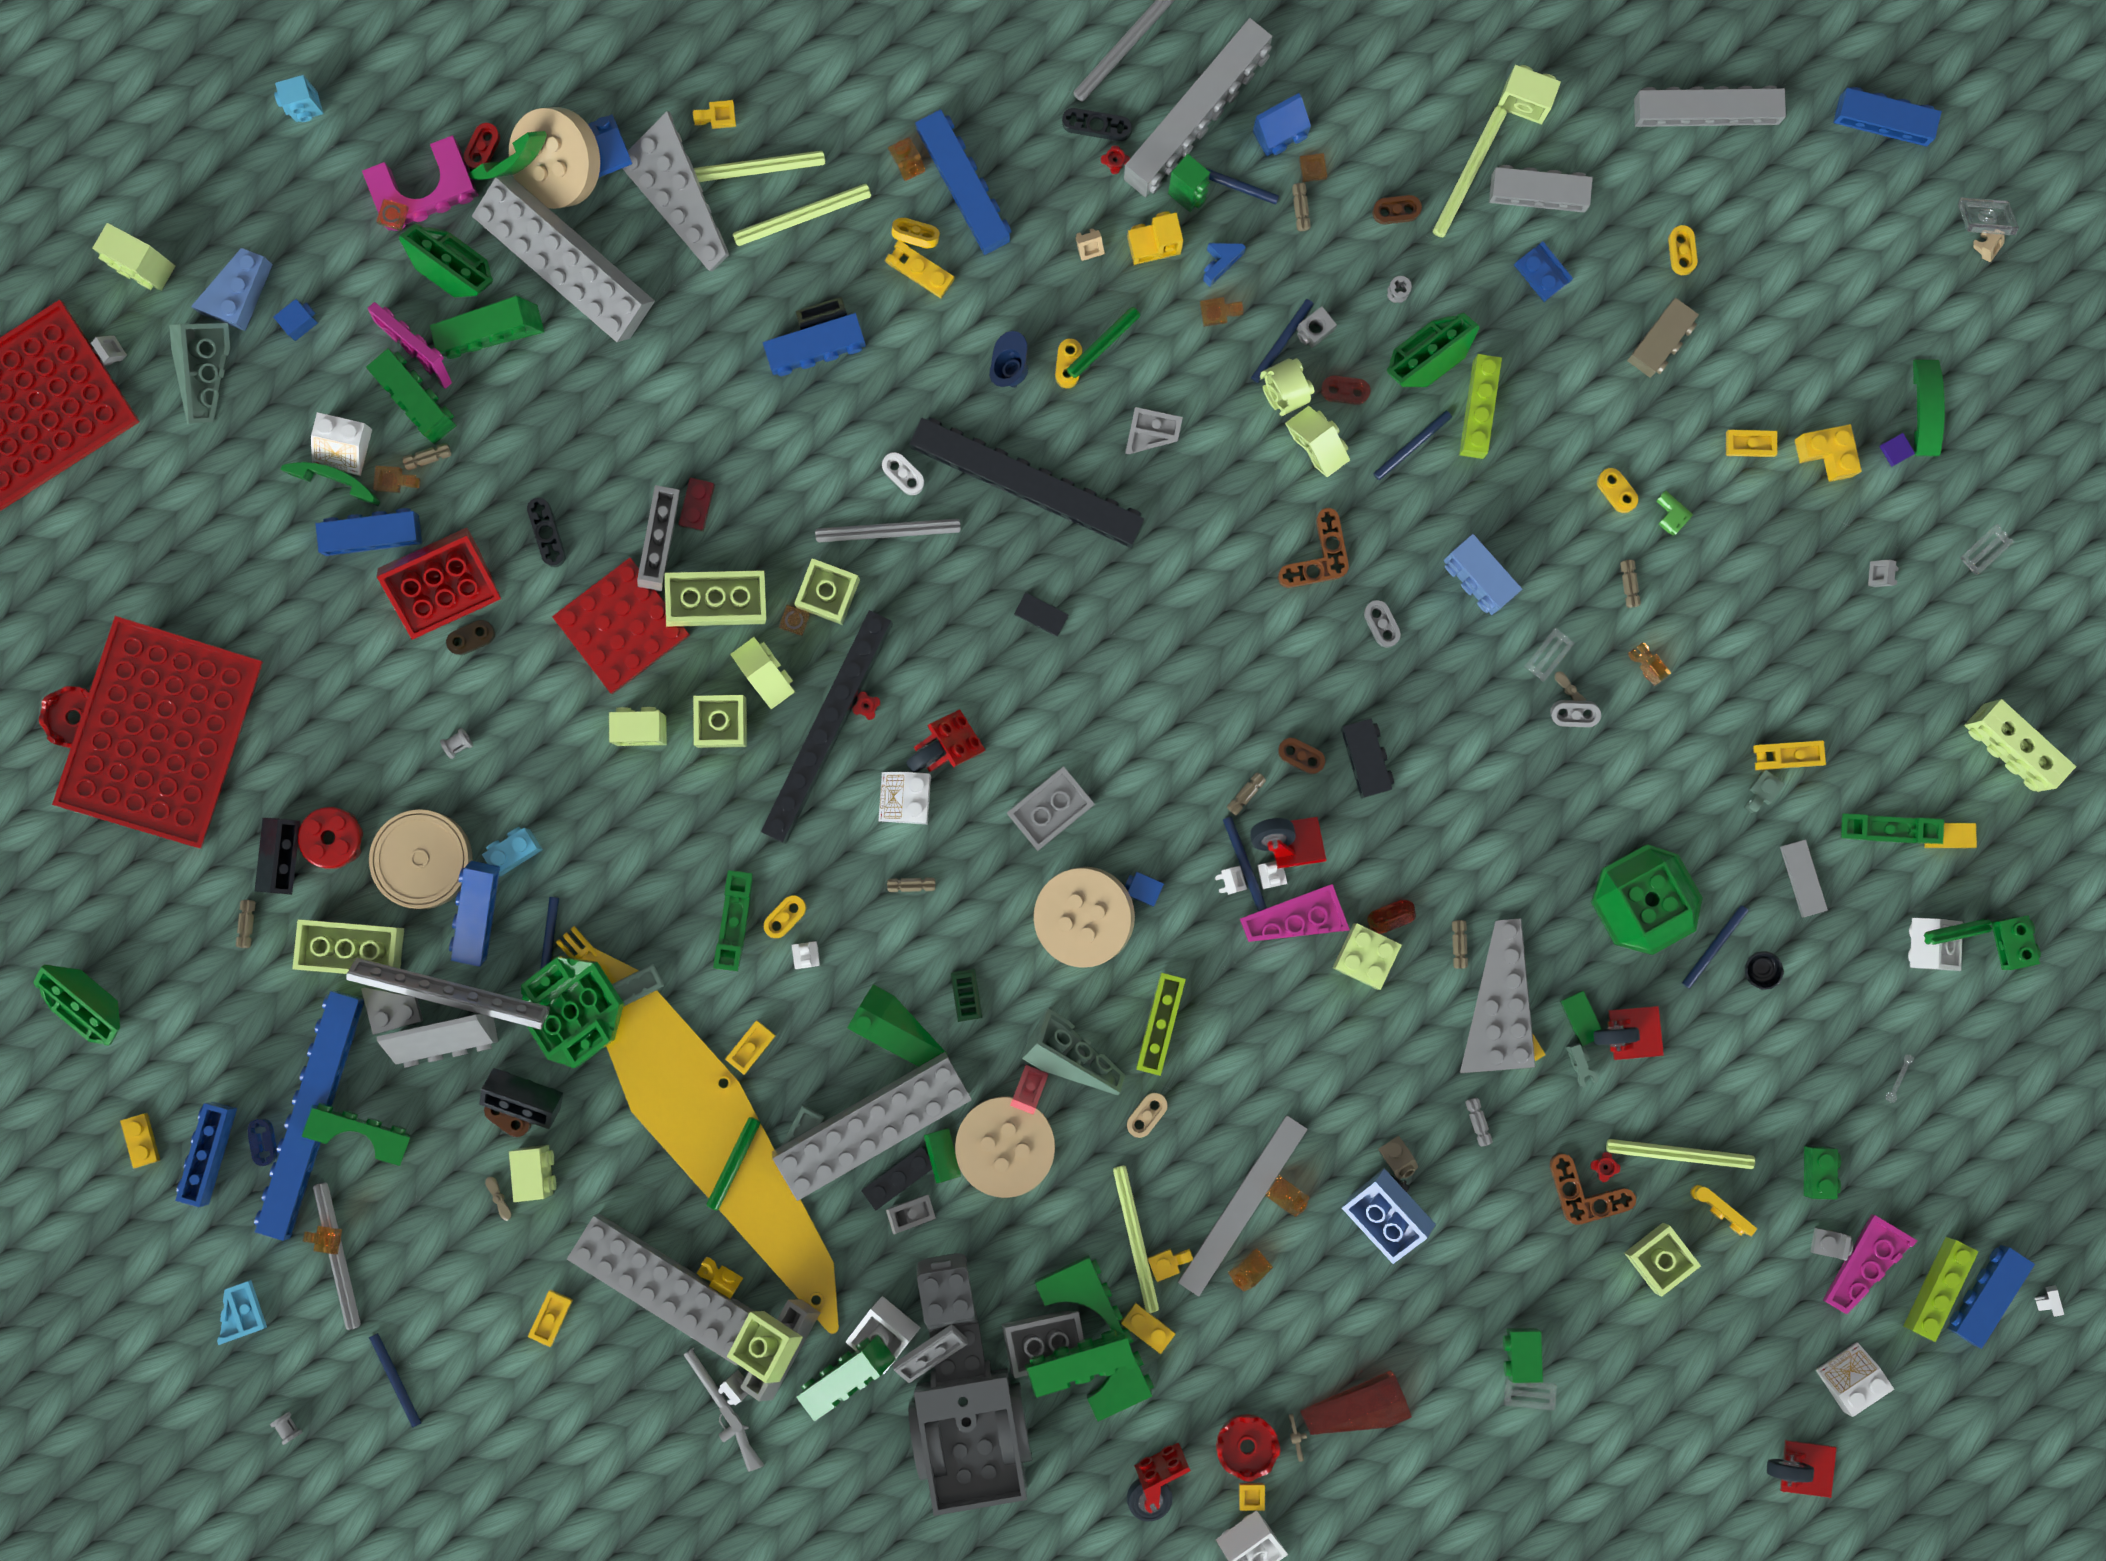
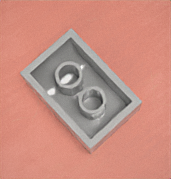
[1002,1311,1084,1378]

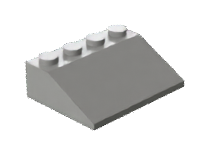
[377,1014,498,1068]

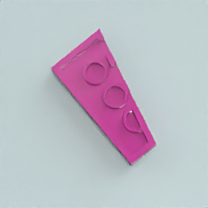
[368,302,452,389]
[1240,884,1350,942]
[1823,1214,1918,1314]

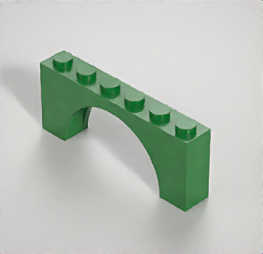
[1035,1255,1155,1422]

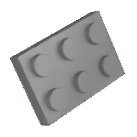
[1007,766,1095,851]

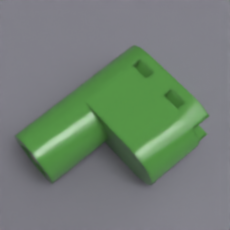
[1656,490,1693,536]

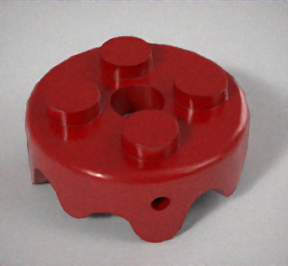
[39,686,90,748]
[298,807,363,869]
[1216,1414,1280,1482]

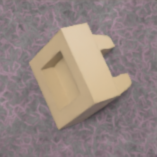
[1974,228,2005,262]
[1076,229,1105,261]

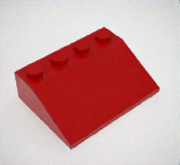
[377,528,501,640]

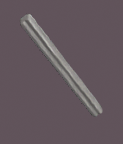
[1073,0,1174,102]
[815,519,961,542]
[313,1182,361,1330]

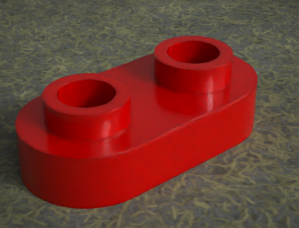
[464,123,500,170]

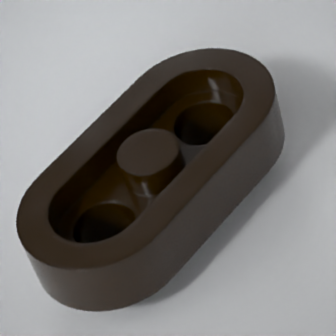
[446,620,495,655]

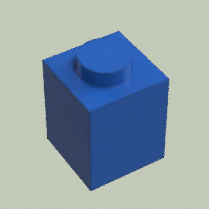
[273,299,318,341]
[1124,872,1164,907]

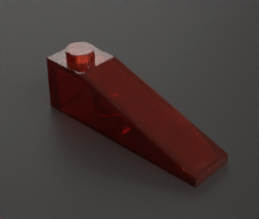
[1300,1370,1412,1435]

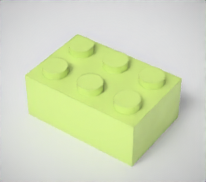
[92,223,175,291]

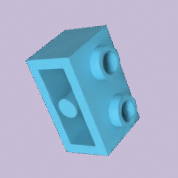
[274,75,324,122]
[482,827,543,876]

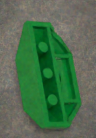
[399,223,493,298]
[1387,312,1479,387]
[33,964,120,1046]

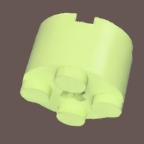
[1260,358,1315,416]

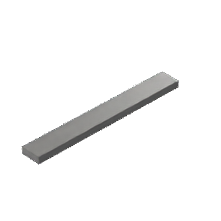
[347,958,550,1029]
[1178,1115,1307,1297]

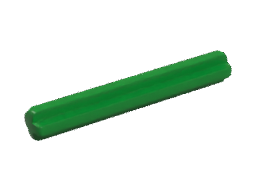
[1067,307,1140,378]
[1924,919,1992,945]
[707,1117,760,1211]

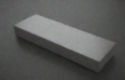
[1780,840,1828,917]
[893,1324,968,1383]

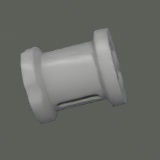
[1387,276,1412,303]
[440,728,473,759]
[270,1411,303,1445]

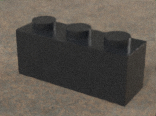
[1341,718,1394,799]
[254,818,300,895]
[479,1068,563,1129]

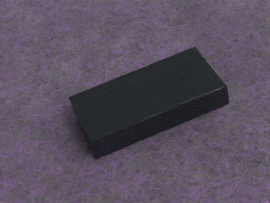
[795,297,847,330]
[1014,592,1069,637]

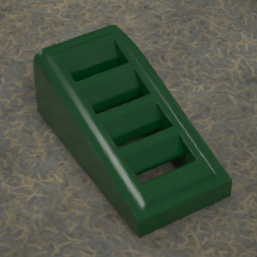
[951,969,983,1022]

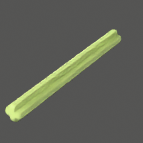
[1433,107,1507,238]
[694,151,825,182]
[733,184,871,246]
[1606,1139,1755,1169]
[1113,1165,1159,1313]

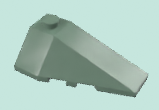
[169,323,230,423]
[1022,1008,1125,1095]

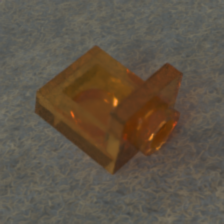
[888,137,925,181]
[1266,1175,1310,1217]
[1228,1248,1273,1291]

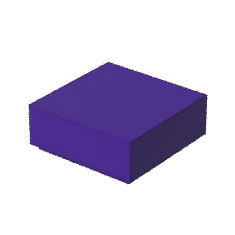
[1879,433,1915,467]

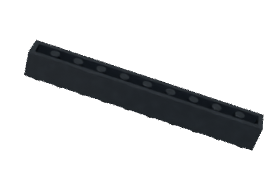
[910,417,1144,549]
[761,610,893,844]

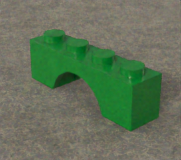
[302,1103,410,1166]

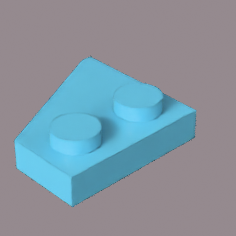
[217,1280,267,1345]

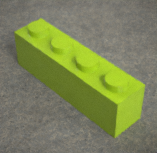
[1459,354,1502,459]
[1136,972,1186,1076]
[1903,1237,1979,1342]

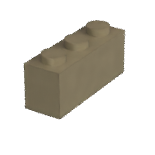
[1627,297,1699,378]

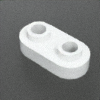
[882,453,924,495]

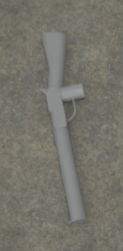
[683,1347,764,1472]

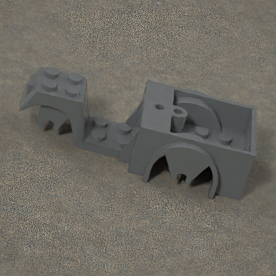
[908,1253,1033,1516]

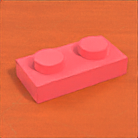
[1010,1065,1049,1114]

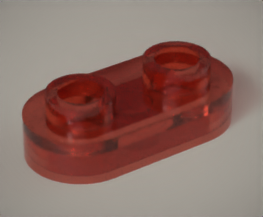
[1321,376,1371,405]
[1367,900,1416,934]

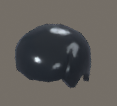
[1744,951,1784,990]

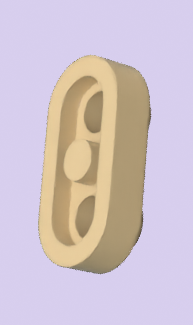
[1127,1093,1167,1138]

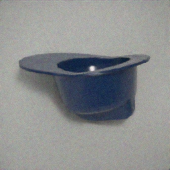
[989,331,1028,388]

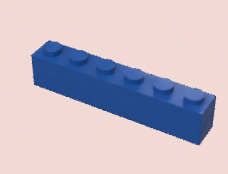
[915,109,1012,255]

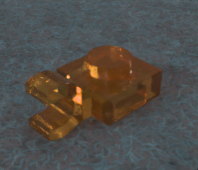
[1200,297,1243,327]
[373,466,420,493]
[1628,642,1671,686]
[303,1226,342,1254]

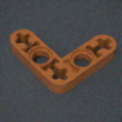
[1278,508,1349,588]
[1550,1153,1636,1225]

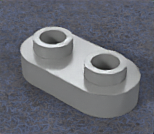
[1364,600,1401,648]
[1550,700,1601,727]

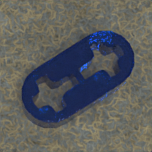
[247,1119,278,1166]

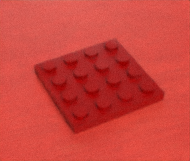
[552,558,690,695]

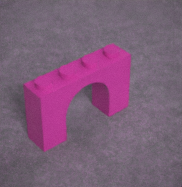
[362,135,479,231]

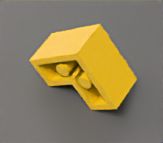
[1127,211,1183,265]
[1795,424,1862,482]

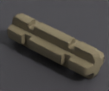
[1292,183,1311,231]
[403,443,451,470]
[1620,560,1641,608]
[1227,772,1266,815]
[887,878,936,892]
[236,900,256,948]
[1452,920,1468,969]

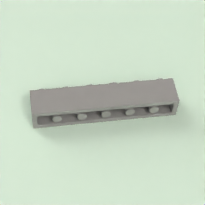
[1634,86,1786,127]

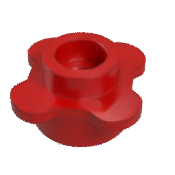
[1101,145,1130,174]
[852,692,881,720]
[1590,1152,1620,1182]

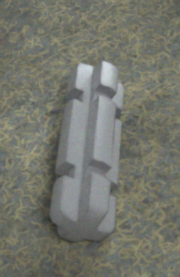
[1465,1098,1493,1147]

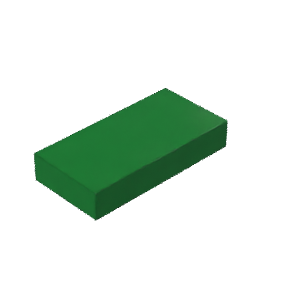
[1560,991,1602,1046]
[924,1128,961,1184]

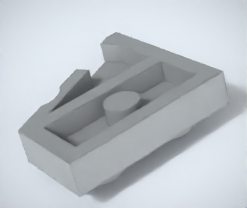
[1125,407,1183,454]
[361,987,423,1035]

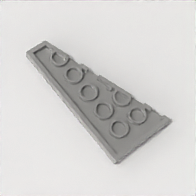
[622,111,729,272]
[1460,918,1536,1073]

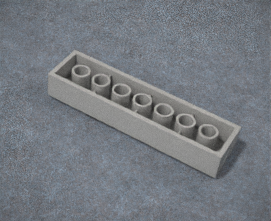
[1124,18,1272,198]
[472,175,655,342]
[772,1052,972,1201]
[567,1213,754,1366]

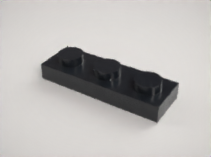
[861,1146,932,1211]

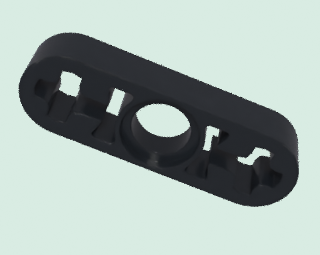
[1062,108,1132,141]
[527,498,566,567]

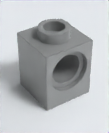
[1297,306,1337,348]

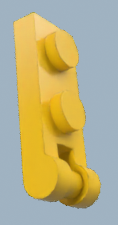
[885,240,955,299]
[1753,741,1826,770]
[1690,1185,1757,1237]

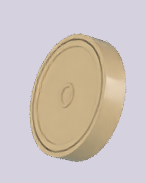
[509,107,600,209]
[369,810,473,909]
[1034,867,1135,967]
[955,1096,1055,1198]

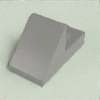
[886,1195,936,1234]

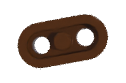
[1372,195,1422,225]
[1278,738,1325,774]
[484,1107,531,1137]

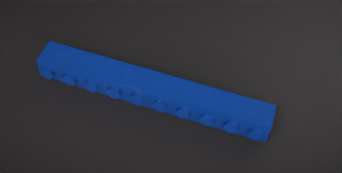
[254,991,364,1241]

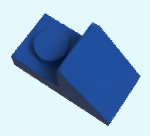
[1203,243,1246,287]

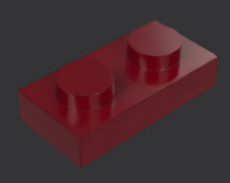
[679,478,715,532]

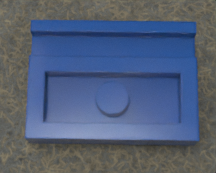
[1514,241,1573,302]

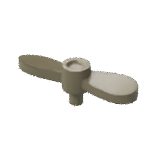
[1555,671,1586,701]
[485,1177,511,1221]
[1288,1414,1307,1462]

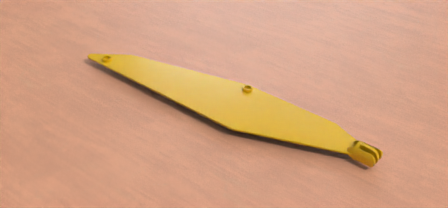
[556,926,839,1334]

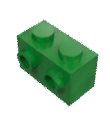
[1991,915,2041,970]
[1804,1146,1841,1200]
[1503,1328,1543,1383]

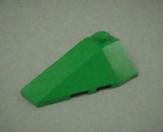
[847,984,947,1067]

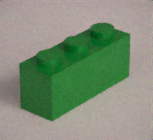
[1168,153,1210,212]

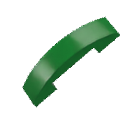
[468,131,547,180]
[1913,359,1945,456]
[280,462,380,506]
[1841,813,1944,844]
[713,870,753,972]

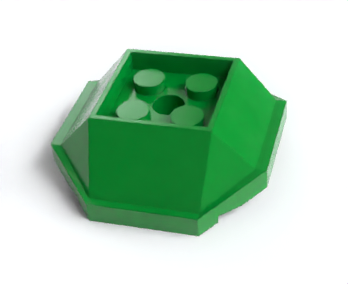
[1591,844,1703,955]
[521,956,624,1068]

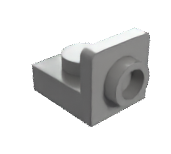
[1810,1228,1853,1261]

